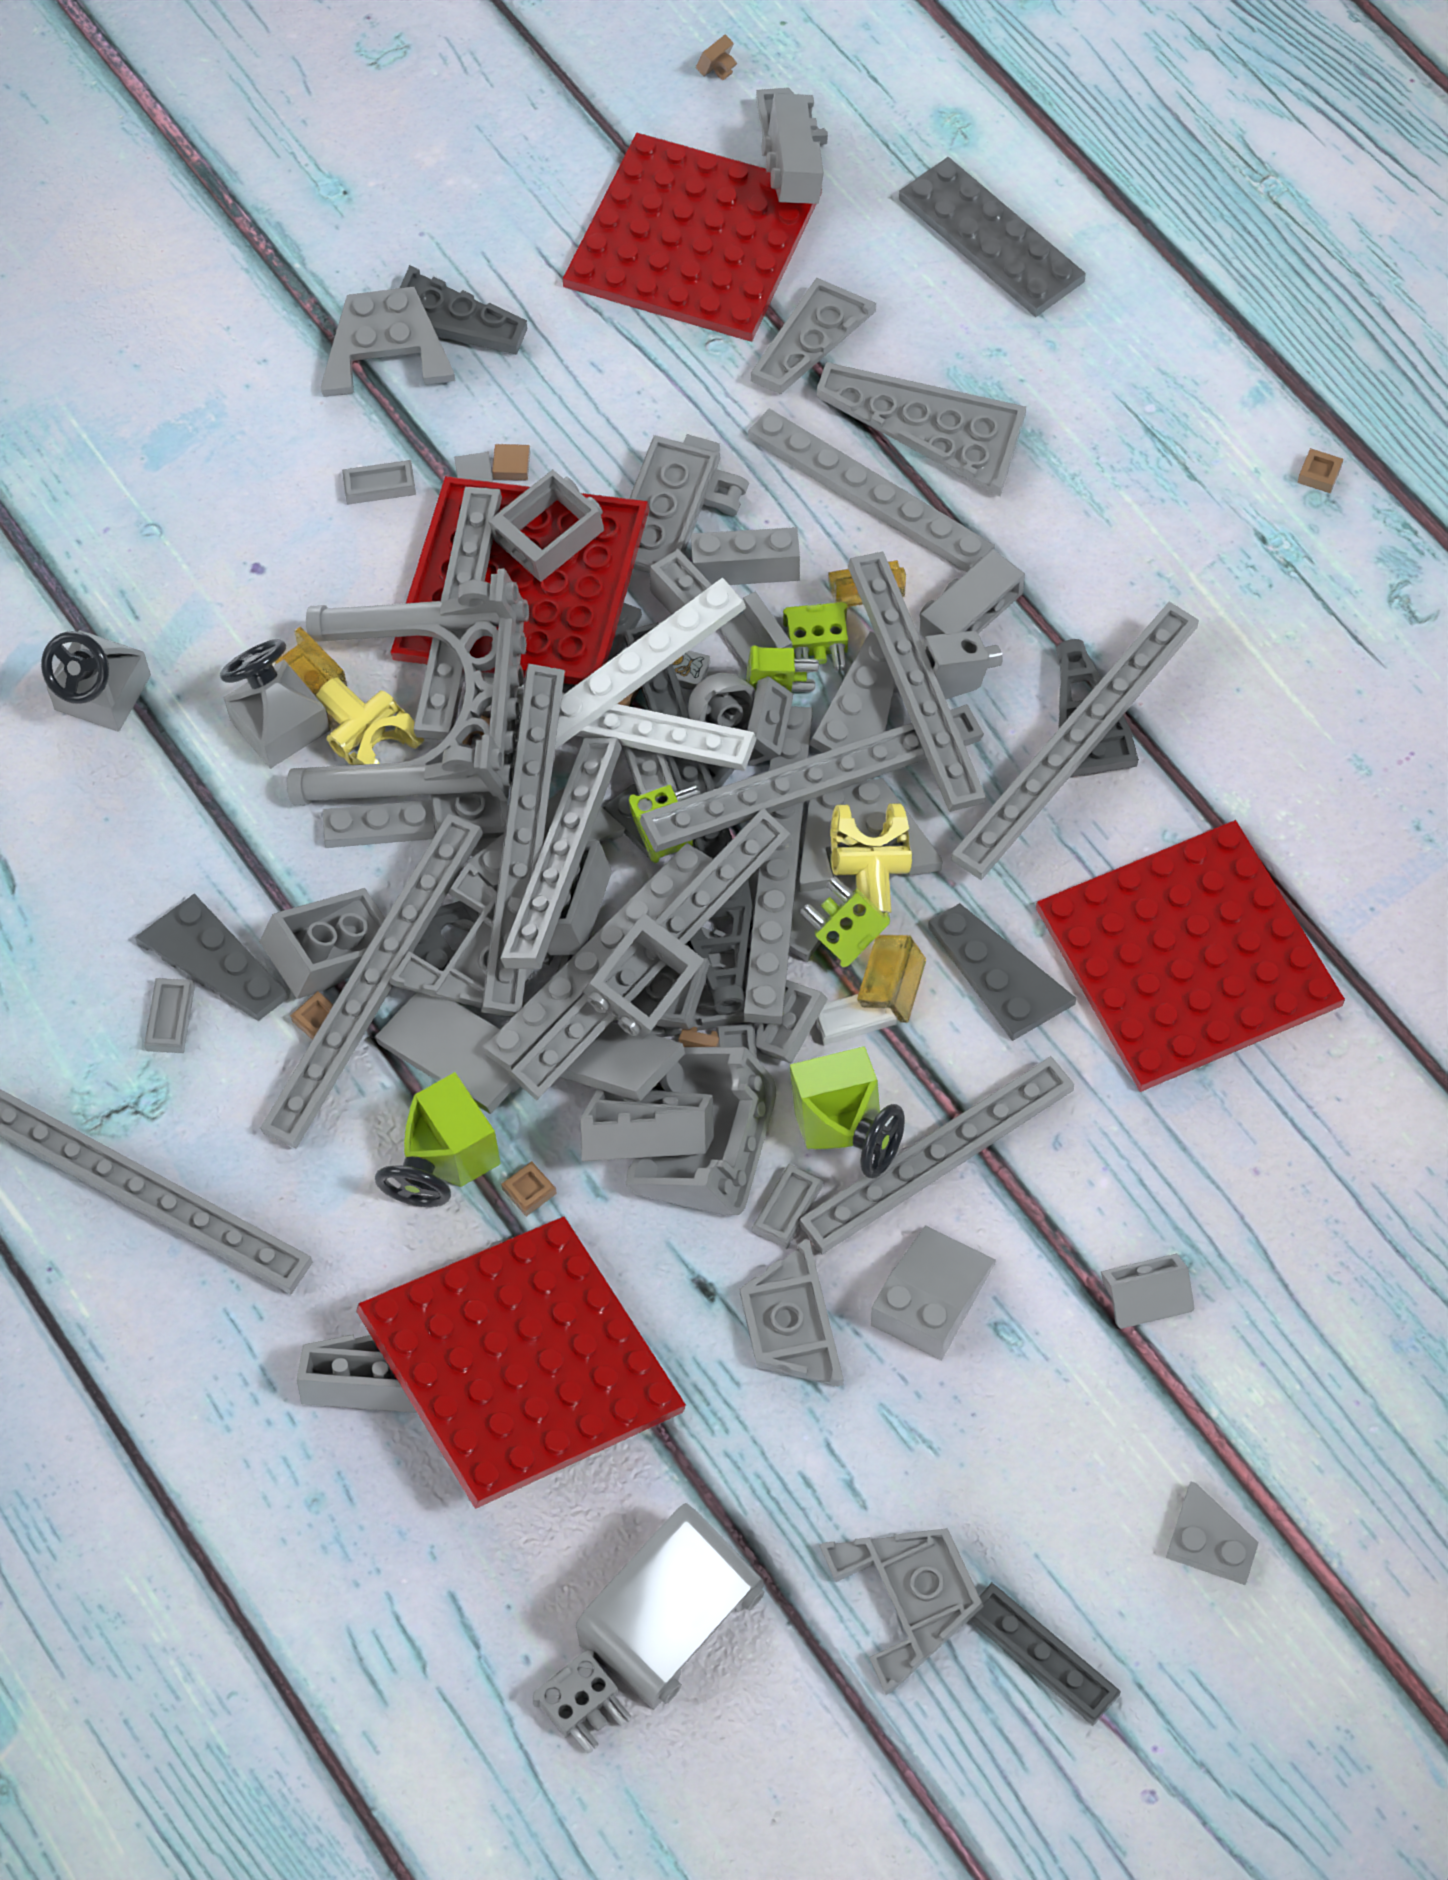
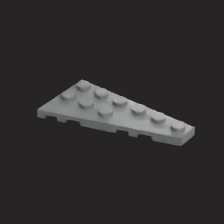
[817,362,1026,496]

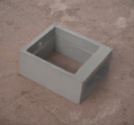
[489,469,604,582]
[582,912,705,1039]

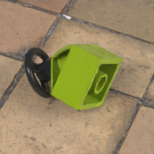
[789,1046,905,1179]
[375,1072,501,1207]

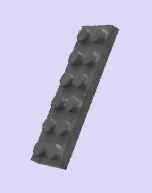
[899,157,1086,317]

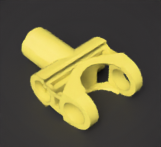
[316,677,424,765]
[830,803,912,913]

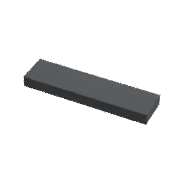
[969,1582,1121,1726]

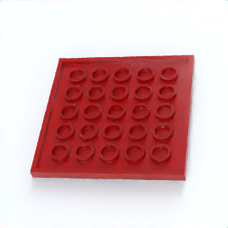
[562,132,822,342]
[390,476,650,685]
[1036,820,1345,1092]
[356,1216,686,1509]

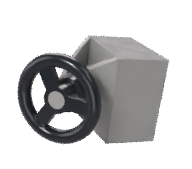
[41,630,151,732]
[220,639,330,769]

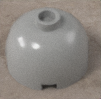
[688,673,756,731]

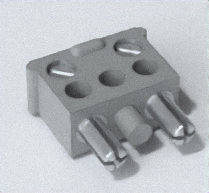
[533,1649,631,1753]

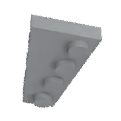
[751,277,876,394]
[809,631,895,779]

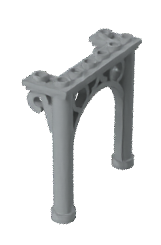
[287,568,529,805]

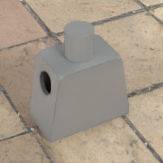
[923,631,1003,700]

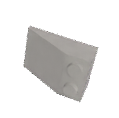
[259,888,385,999]
[871,1225,996,1361]

